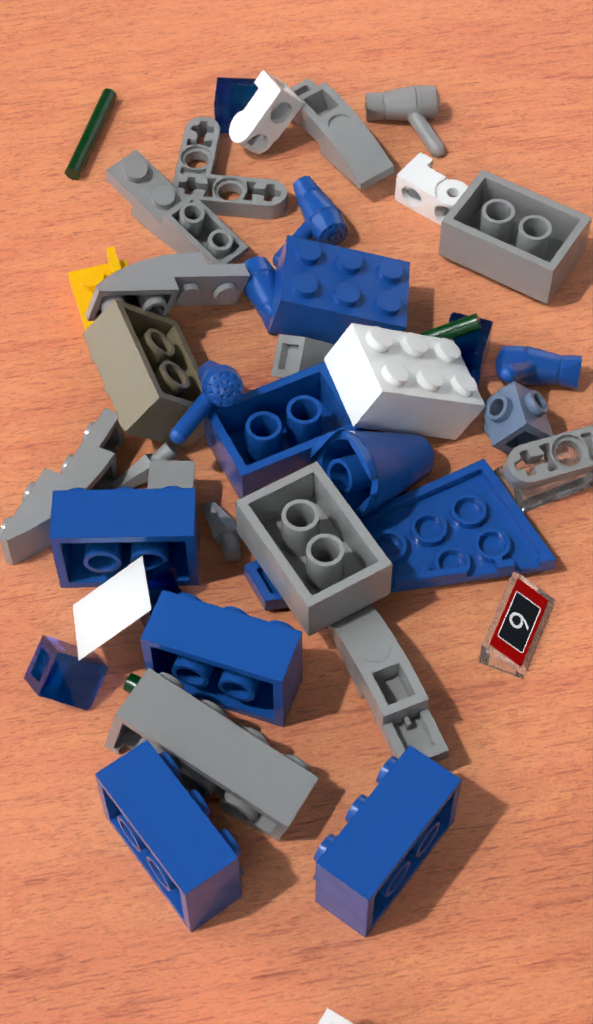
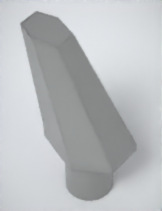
[111,441,179,489]
[201,502,242,561]

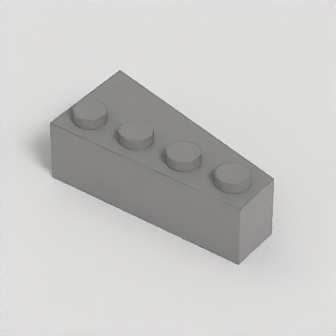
[104,667,319,841]

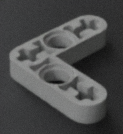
[173,117,287,220]
[503,425,593,490]

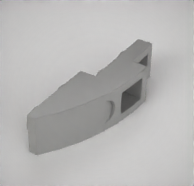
[291,78,395,191]
[106,150,249,264]
[85,252,250,321]
[0,408,125,565]
[327,604,449,762]

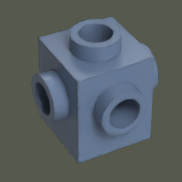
[482,381,553,459]

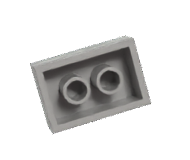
[438,169,592,304]
[235,461,392,636]

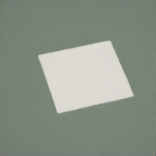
[73,556,152,661]

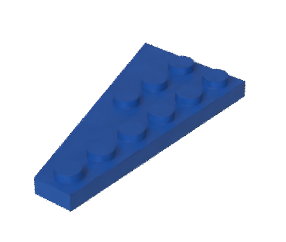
[244,459,556,611]

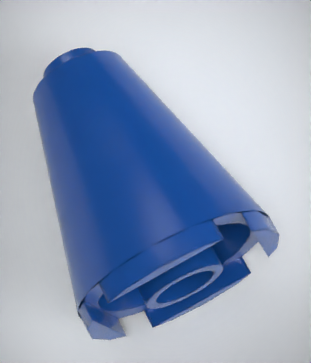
[310,430,434,519]

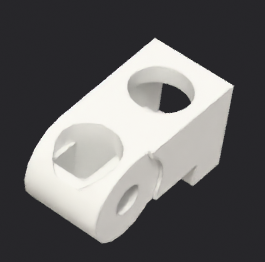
[229,70,304,154]
[394,152,468,225]

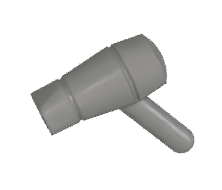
[365,85,446,158]

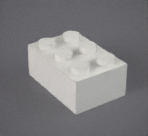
[324,323,486,440]

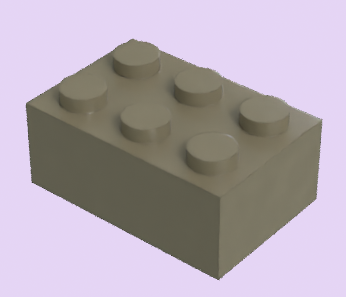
[83,299,205,450]

